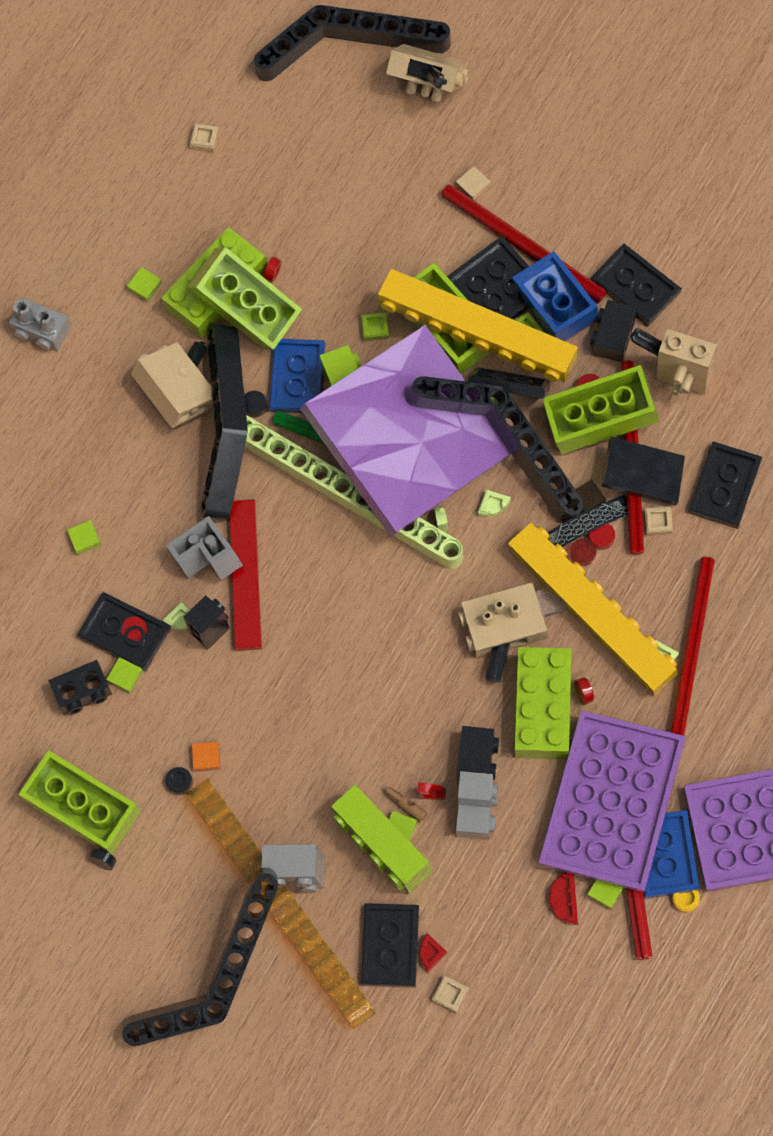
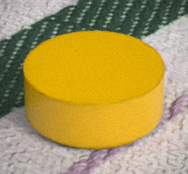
[672,891,700,913]

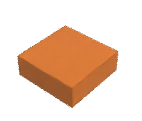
[192,741,221,772]

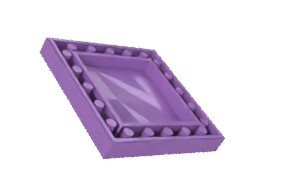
[300,325,511,537]

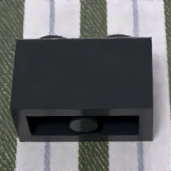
[590,300,637,362]
[183,595,230,650]
[457,726,499,784]

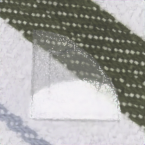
[535,591,566,618]

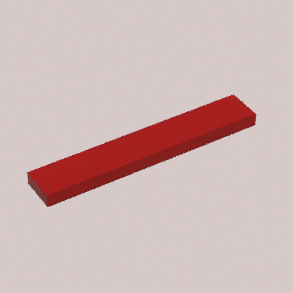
[230,499,262,651]

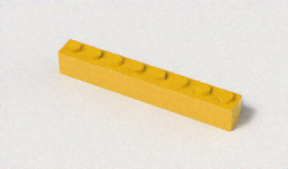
[378,269,578,383]
[508,522,678,696]

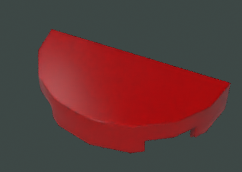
[549,872,578,926]

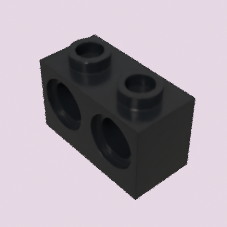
[48,660,112,715]

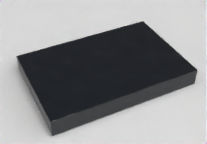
[591,243,682,327]
[468,367,551,399]
[602,437,685,506]
[688,441,762,529]
[77,592,171,672]
[361,903,419,988]

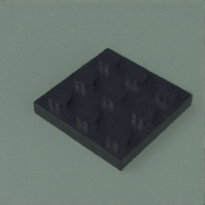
[447,236,529,320]

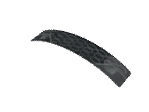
[547,495,628,547]

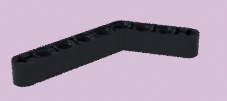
[254,5,451,81]
[200,323,248,521]
[405,376,583,522]
[122,867,278,1046]

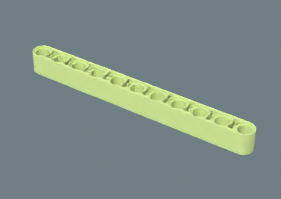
[245,415,463,569]

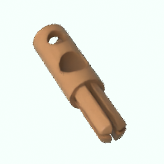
[384,787,428,822]

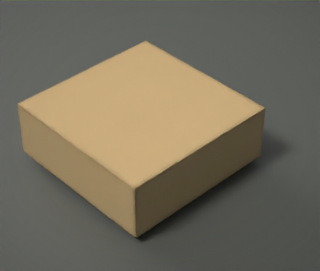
[190,123,219,152]
[456,166,491,200]
[645,507,673,536]
[432,975,469,1014]

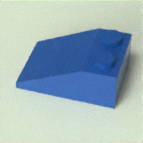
[512,251,598,341]

